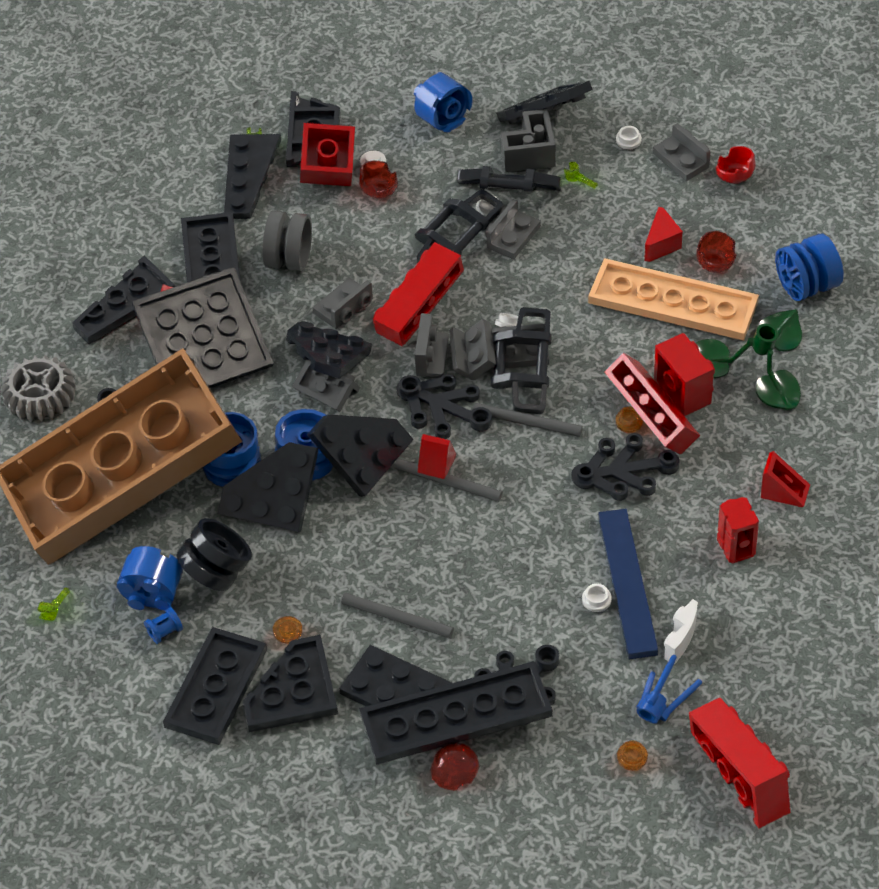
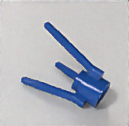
[636,655,702,724]

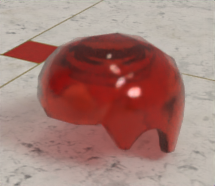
[359,160,398,199]
[696,231,737,273]
[430,743,480,791]

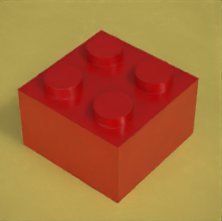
[300,123,355,186]
[654,333,715,416]

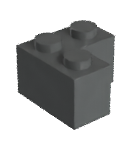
[501,109,556,173]

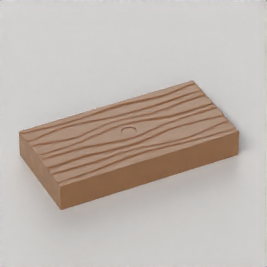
[0,348,242,565]

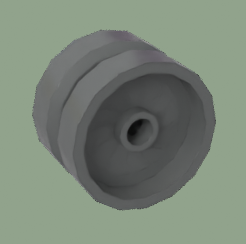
[263,210,312,272]

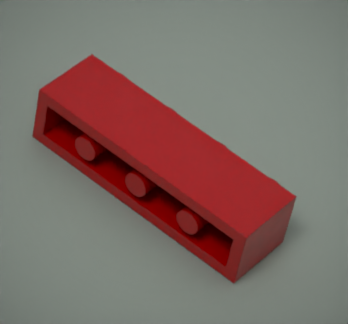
[373,242,464,347]
[604,353,700,454]

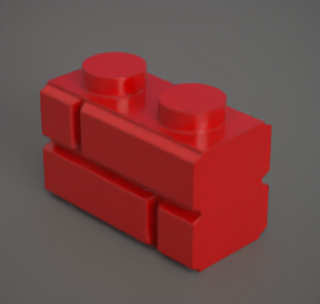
[717,497,759,563]

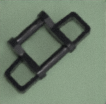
[457,166,562,193]
[415,189,503,263]
[491,307,552,414]

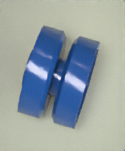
[275,409,333,480]

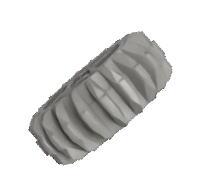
[1,355,76,422]

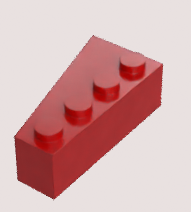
[689,697,791,828]

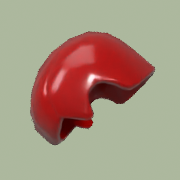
[716,146,756,184]

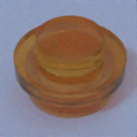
[615,406,643,433]
[273,616,303,644]
[617,740,648,771]

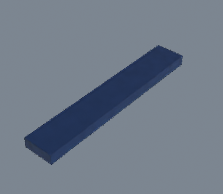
[598,508,658,660]

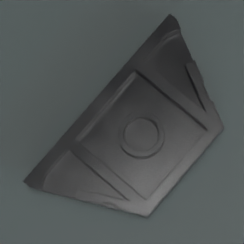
[286,91,340,167]

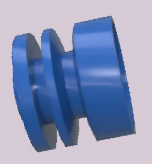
[775,233,844,301]
[203,412,261,487]

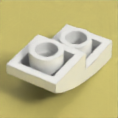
[664,599,698,664]

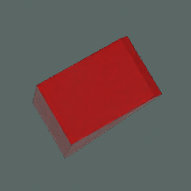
[644,207,683,262]
[417,434,456,479]
[760,451,810,507]

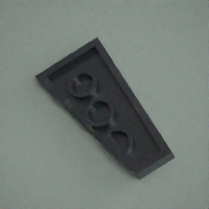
[224,134,281,219]
[72,255,175,344]

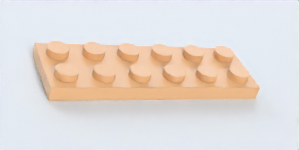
[588,258,759,341]

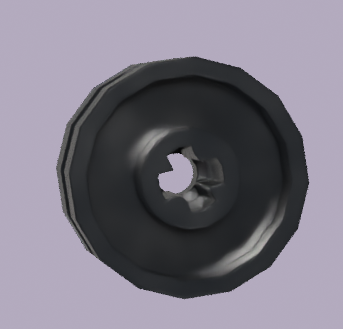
[176,518,252,591]

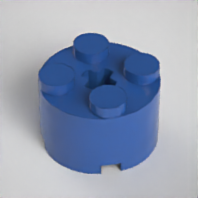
[414,72,473,132]
[117,546,183,611]

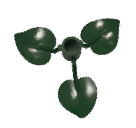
[696,309,802,410]

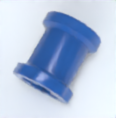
[144,607,183,644]

